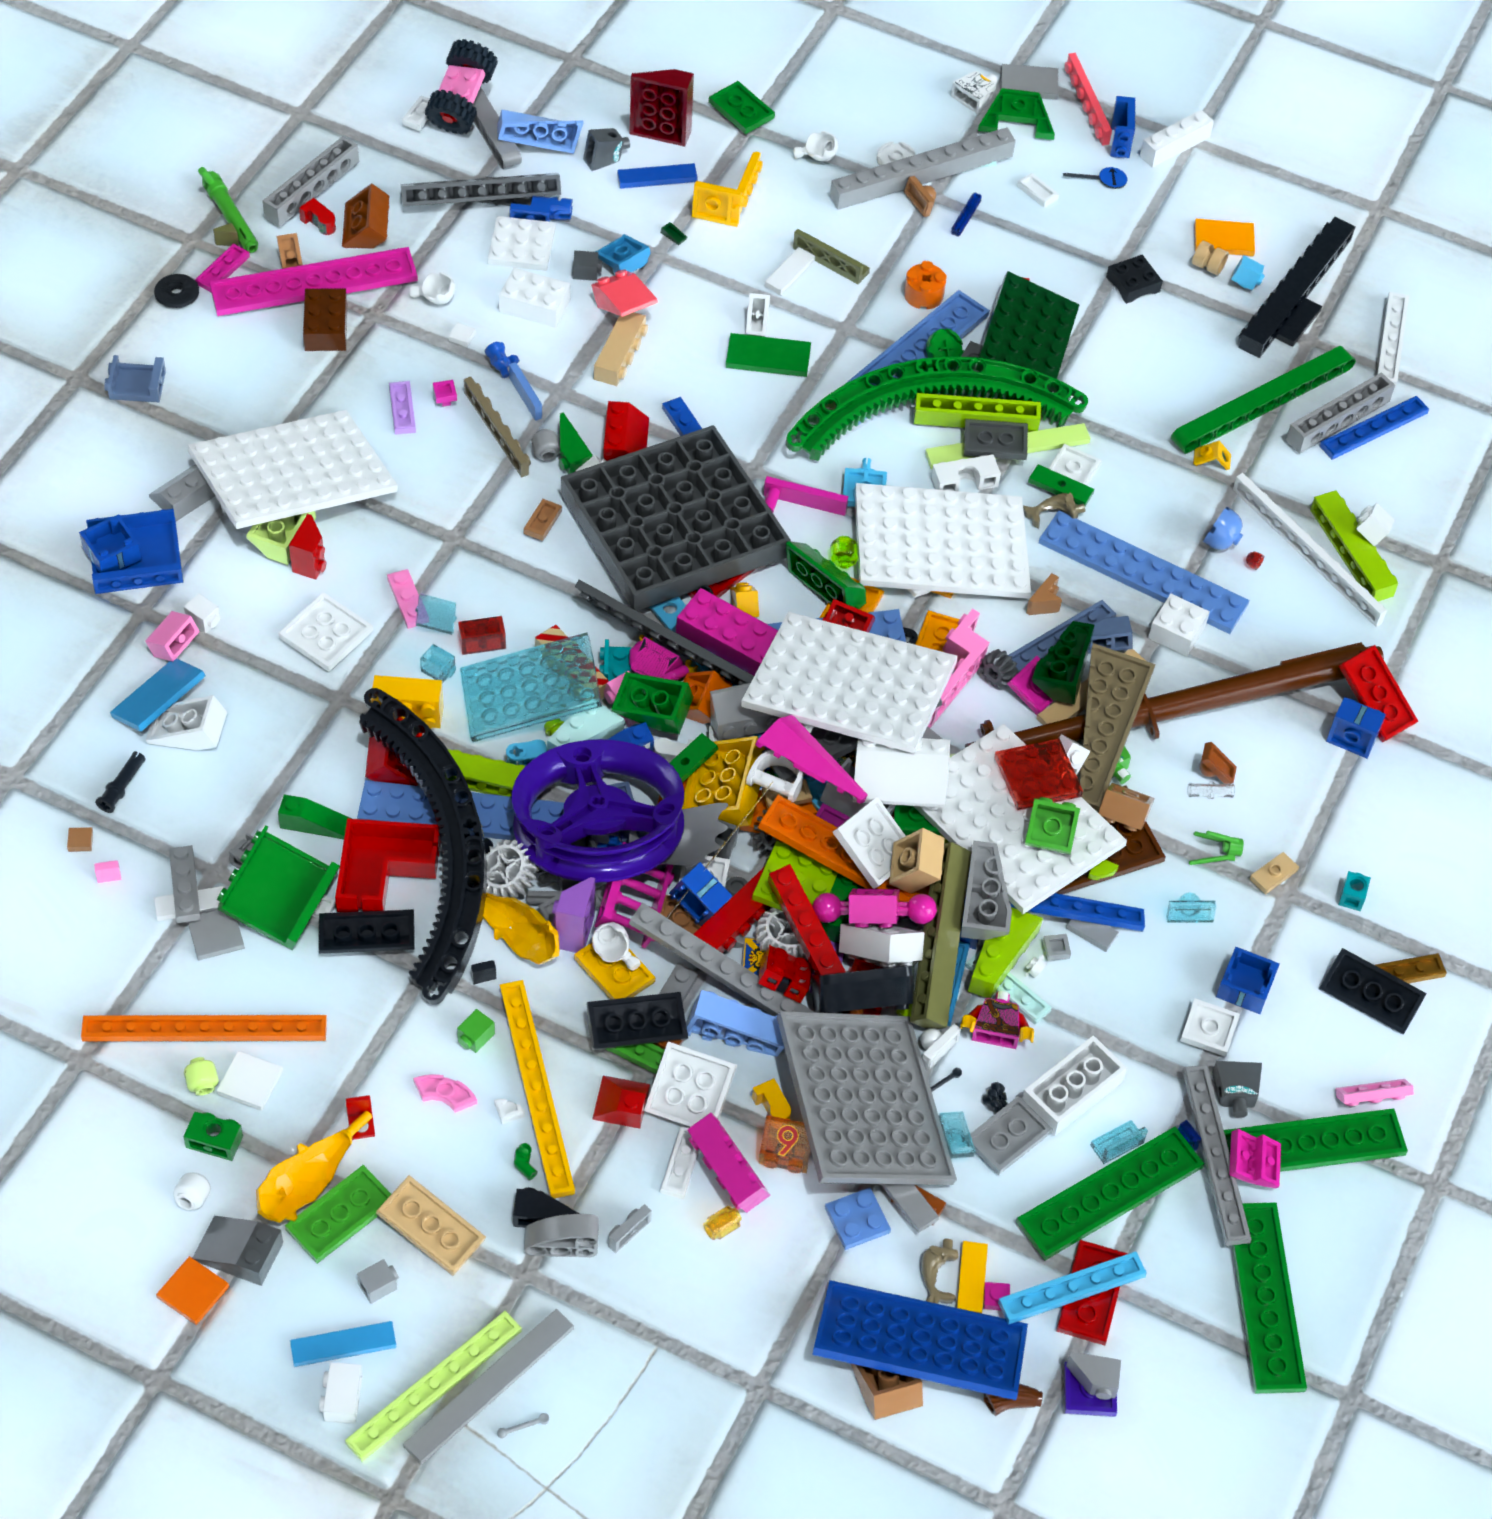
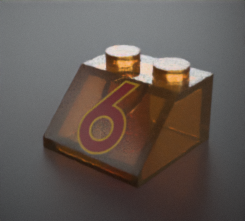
[758,1115,811,1173]

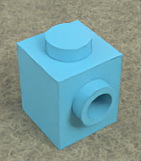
[1231,255,1265,290]

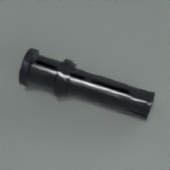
[95,751,146,813]

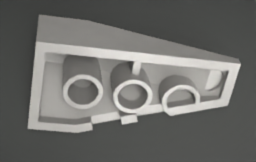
[961,840,1012,940]

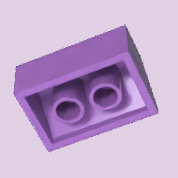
[552,877,595,953]

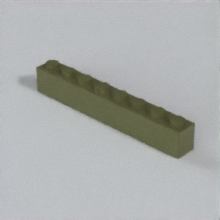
[910,842,972,1030]

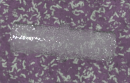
[1187,781,1235,799]

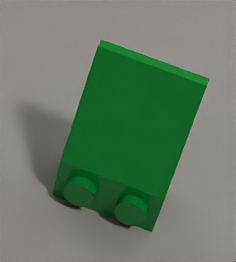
[611,672,693,735]

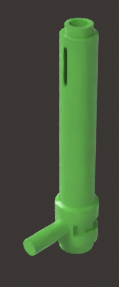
[198,167,258,253]

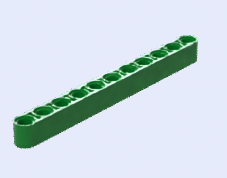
[1171,346,1356,454]

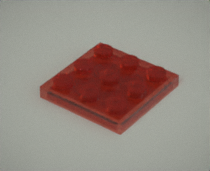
[994,738,1083,810]

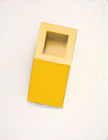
[731,582,759,617]

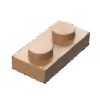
[524,499,562,541]

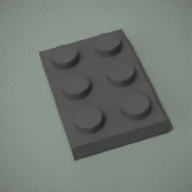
[964,419,1028,460]

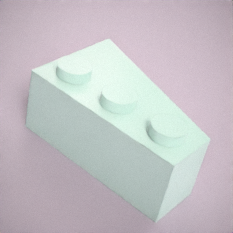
[547,697,625,751]

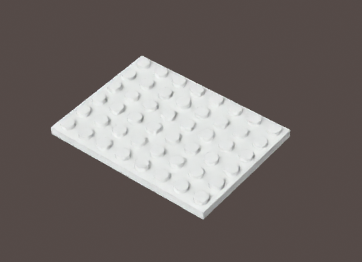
[188,410,398,529]
[854,483,1031,599]
[742,612,958,754]
[914,724,1127,914]

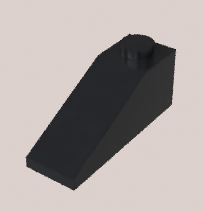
[513,1187,580,1228]

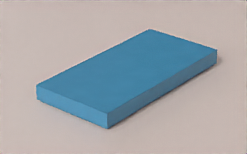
[110,658,205,732]

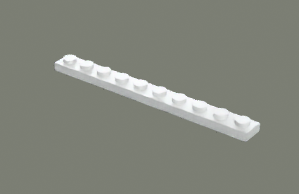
[1233,473,1387,627]

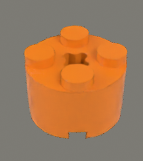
[904,261,947,309]

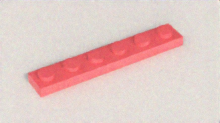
[1065,53,1112,146]

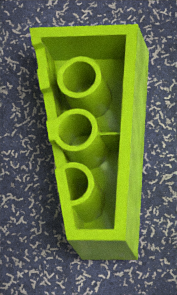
[968,907,1043,998]

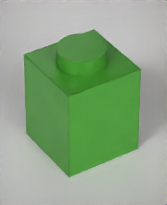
[457,1009,495,1053]

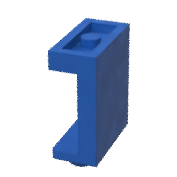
[1110,96,1135,158]

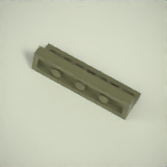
[793,229,870,284]

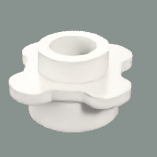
[1025,954,1047,978]

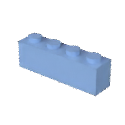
[497,110,583,154]
[686,990,784,1057]

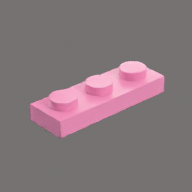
[387,569,429,629]
[1336,1079,1414,1106]

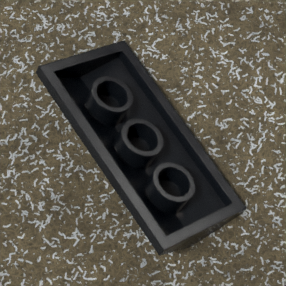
[319,909,415,954]
[1319,948,1427,1035]
[587,992,688,1050]

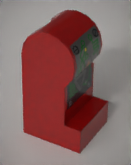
[299,198,336,235]

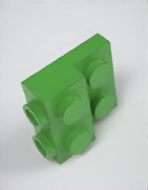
[1025,797,1080,855]

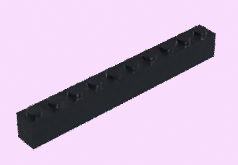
[1238,217,1356,358]

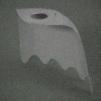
[629,803,728,866]

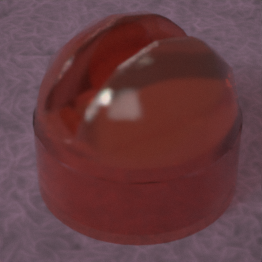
[1246,551,1265,570]

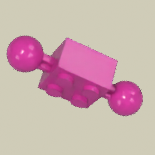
[812,889,937,928]

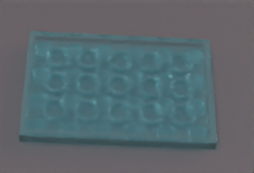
[460,632,602,742]

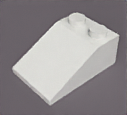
[146,695,227,750]

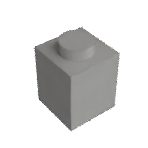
[357,1259,399,1304]

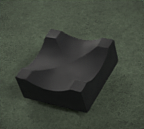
[1106,254,1163,304]

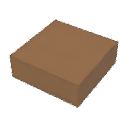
[67,827,93,852]

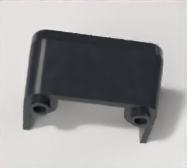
[810,965,914,1014]

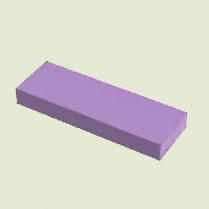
[389,381,416,435]

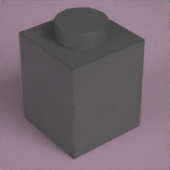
[573,250,602,281]

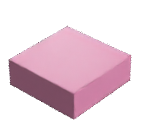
[94,860,122,883]

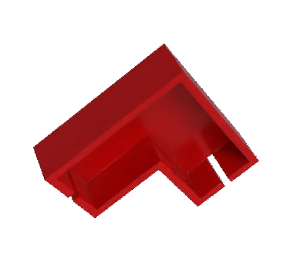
[335,818,441,912]

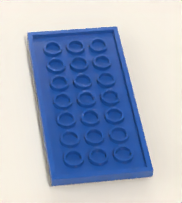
[812,1280,1028,1400]

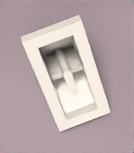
[746,293,770,336]

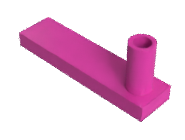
[764,476,849,516]

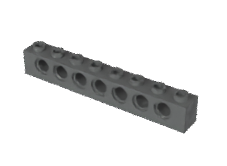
[400,173,561,206]

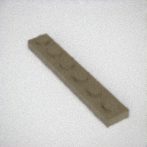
[464,376,531,478]

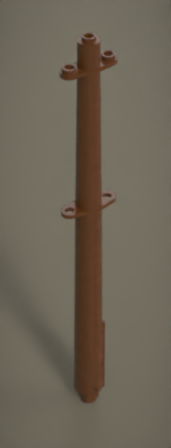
[962,642,1384,750]

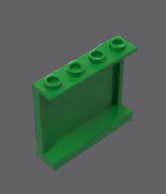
[217,825,340,950]

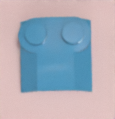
[595,234,651,275]

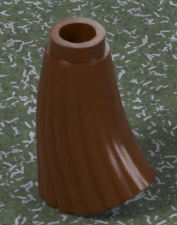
[984,1384,1043,1416]

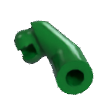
[514,1143,538,1181]

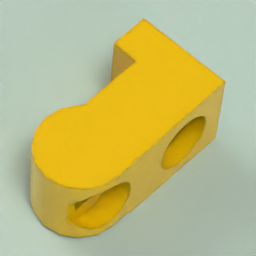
[752,1078,791,1129]

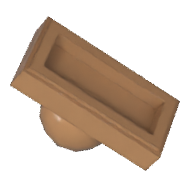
[904,176,936,217]

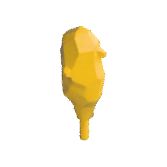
[483,893,560,965]
[256,1111,372,1223]

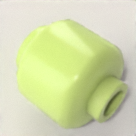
[184,1057,219,1095]

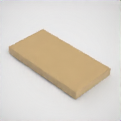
[376,1175,486,1276]

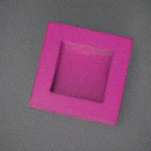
[984,1282,1010,1311]

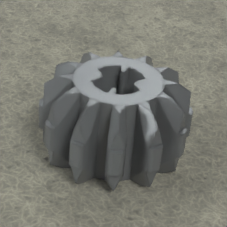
[980,649,1019,688]

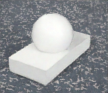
[920,1024,961,1070]

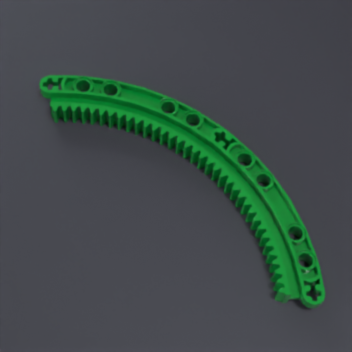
[785,356,1088,461]

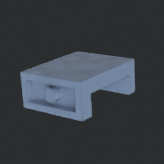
[104,355,166,403]

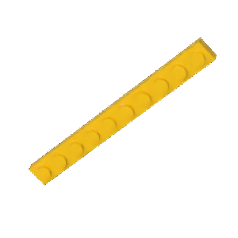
[500,980,575,1199]

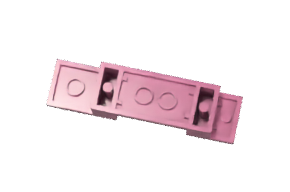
[928,609,990,728]

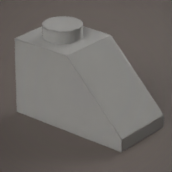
[1066,1351,1121,1400]

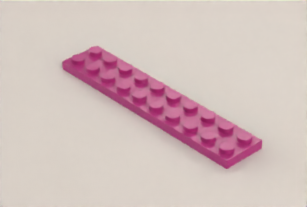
[209,247,418,316]

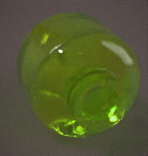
[830,536,858,569]

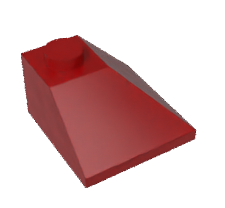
[593,1075,650,1129]

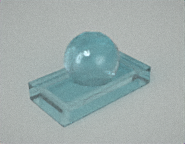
[1166,892,1217,923]
[939,1111,976,1159]

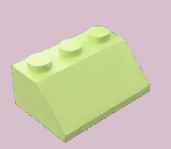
[246,511,316,565]

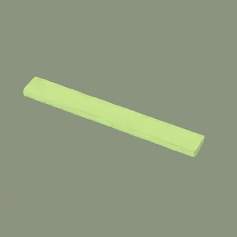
[925,423,1091,469]
[345,1311,522,1462]

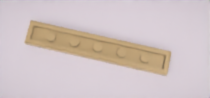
[1037,649,1146,725]

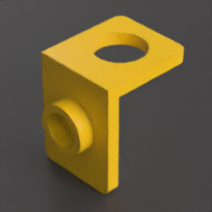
[1193,441,1231,470]

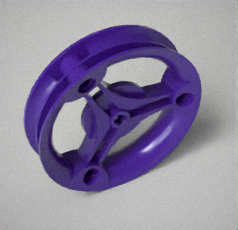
[512,739,684,882]

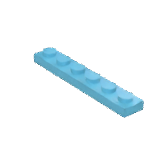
[998,1251,1147,1325]

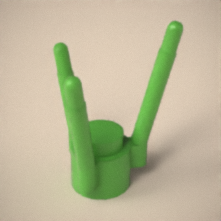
[1189,831,1244,865]

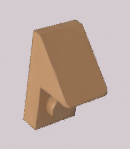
[276,233,303,269]
[1026,573,1062,615]

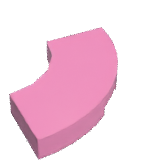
[413,1074,477,1113]

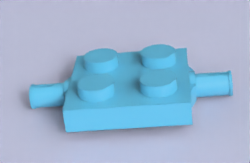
[843,458,887,507]

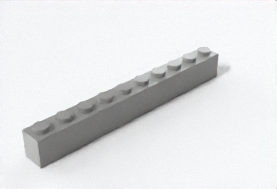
[830,127,1016,210]

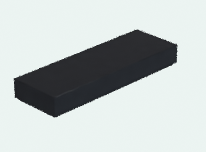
[1276,298,1322,347]

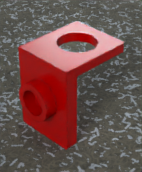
[346,1095,375,1140]

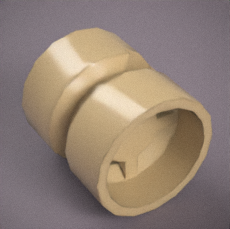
[1192,240,1229,276]

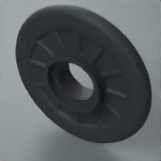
[154,274,199,308]

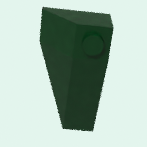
[1032,621,1095,705]

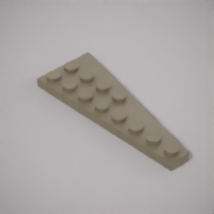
[1078,643,1156,811]

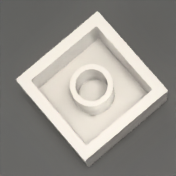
[1148,594,1210,656]

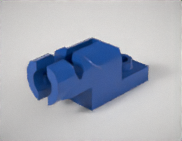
[510,196,573,222]

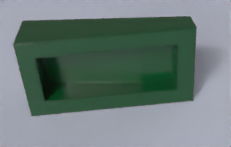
[660,222,687,245]

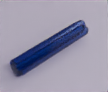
[951,192,982,236]

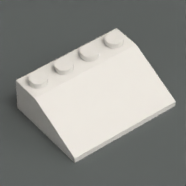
[853,738,950,808]

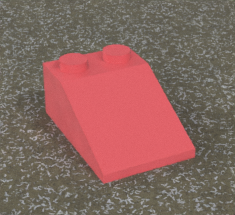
[591,270,658,317]

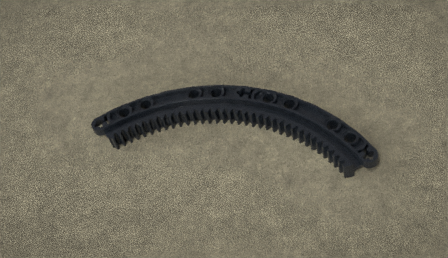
[359,688,487,1005]

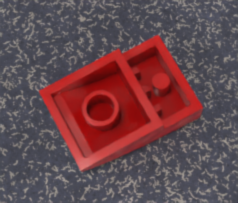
[822,599,875,632]

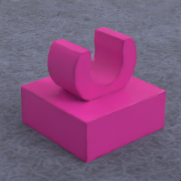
[433,380,457,407]

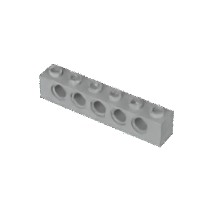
[263,136,359,227]
[1286,372,1395,454]

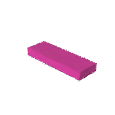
[195,243,250,292]

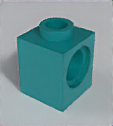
[1338,871,1371,912]

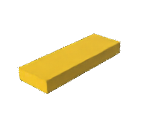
[957,1241,988,1313]

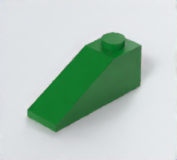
[559,412,593,474]
[278,794,352,840]

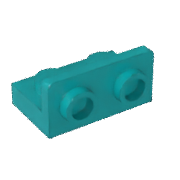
[599,639,631,681]

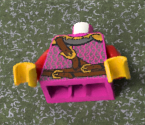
[960,991,1035,1049]

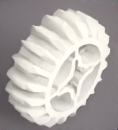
[486,839,539,900]
[755,907,806,959]

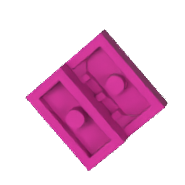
[1229,1129,1281,1188]

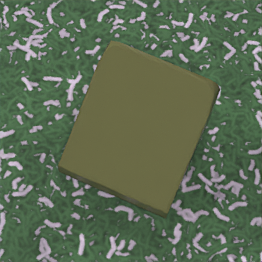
[213,223,239,246]

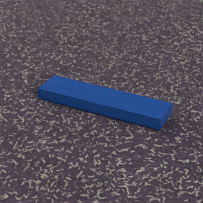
[617,163,698,189]

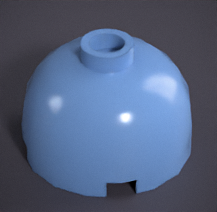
[1203,507,1243,550]

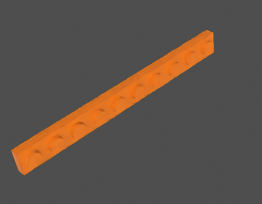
[81,1015,327,1041]

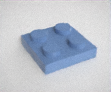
[825,1187,891,1250]

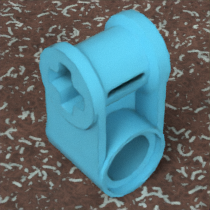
[506,739,547,766]

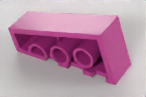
[687,1112,771,1213]

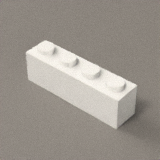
[1140,110,1214,168]

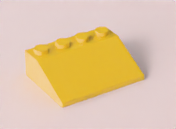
[682,736,766,826]

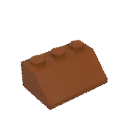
[342,183,389,249]

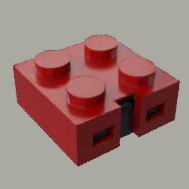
[758,945,811,1003]

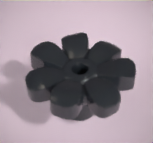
[983,1082,1008,1113]

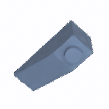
[1088,616,1133,654]

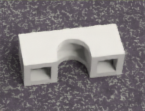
[931,455,1001,491]

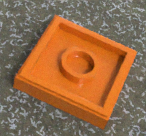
[156,1256,229,1325]

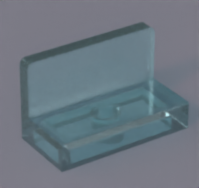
[1090,1120,1148,1164]

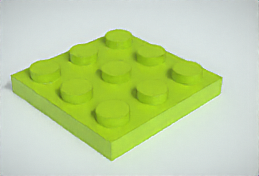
[752,841,838,911]

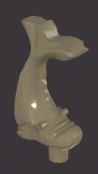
[1023,493,1085,529]
[922,1239,958,1304]

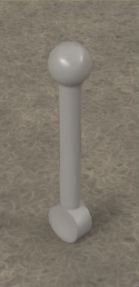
[497,1413,549,1438]

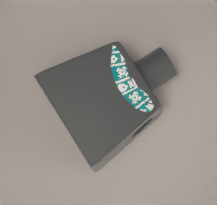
[583,128,630,171]
[1212,1061,1262,1118]

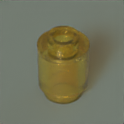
[703,1206,742,1240]

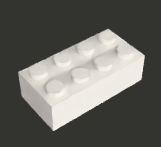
[1022,1035,1127,1137]

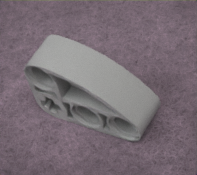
[524,1214,599,1258]

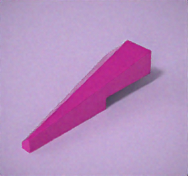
[755,715,868,804]

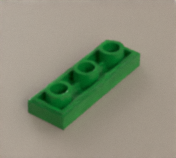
[1028,464,1095,507]
[669,733,719,783]

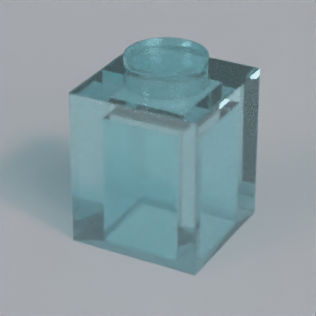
[420,644,456,684]

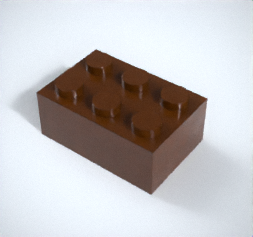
[303,288,348,351]

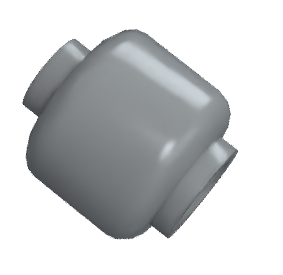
[531,429,560,461]

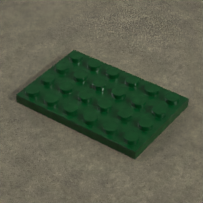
[978,271,1080,392]

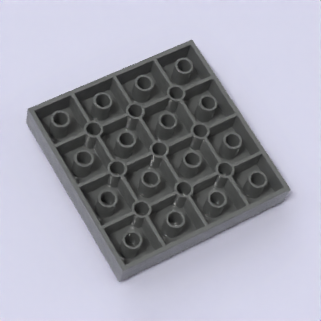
[561,425,791,611]

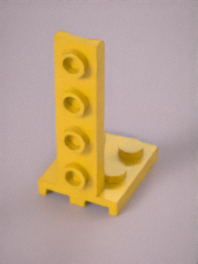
[692,152,763,227]

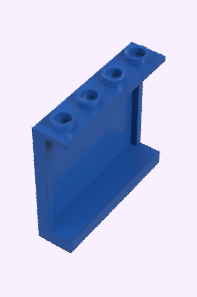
[86,509,184,594]

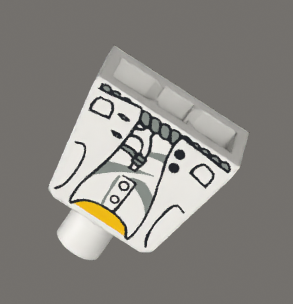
[951,71,997,115]

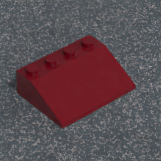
[630,69,694,147]

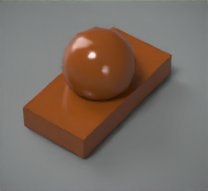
[1199,742,1237,786]

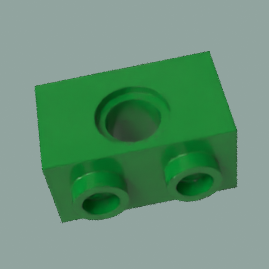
[183,1111,243,1161]

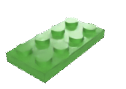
[285,1165,391,1264]

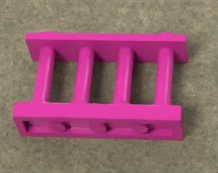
[594,842,674,948]

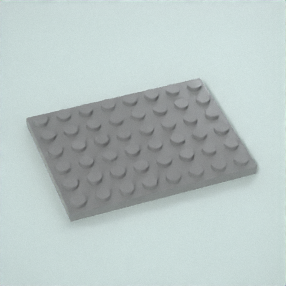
[777,1011,957,1185]

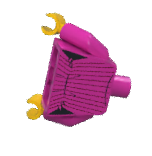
[629,635,698,681]

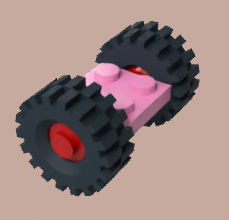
[425,39,498,134]

